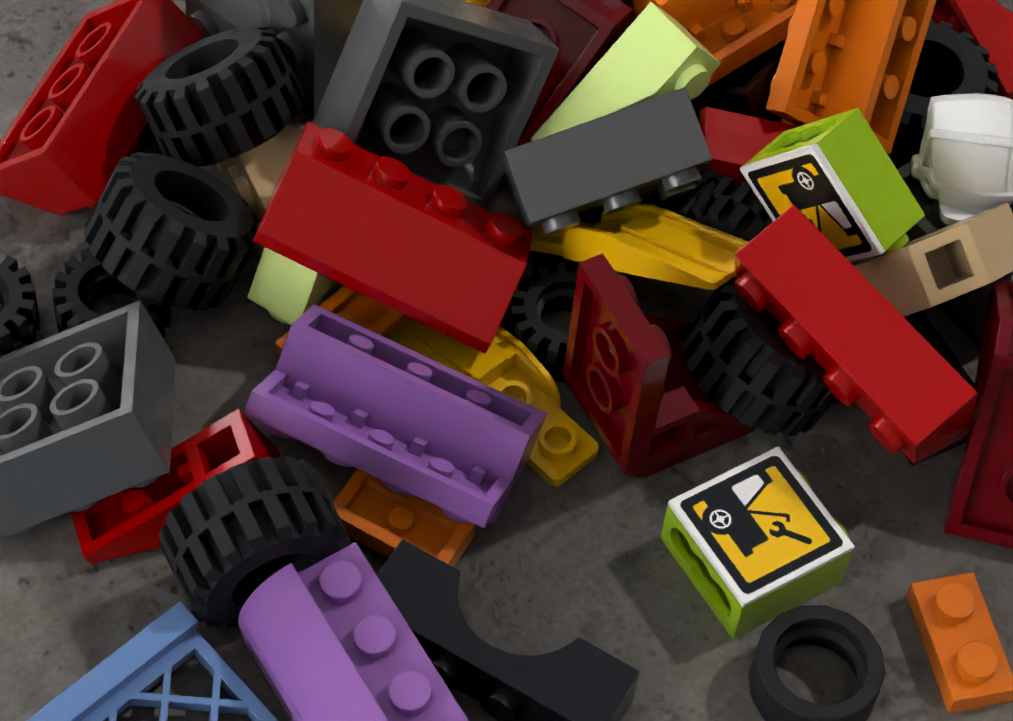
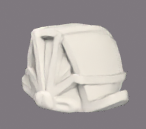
[911,93,1013,226]

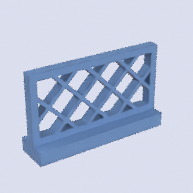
[26,601,278,721]

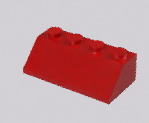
[0,0,203,216]
[253,121,533,354]
[734,205,978,464]

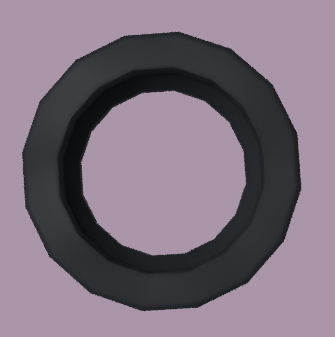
[748,605,885,721]

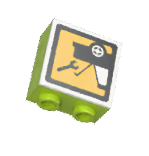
[739,108,925,264]
[660,446,855,640]

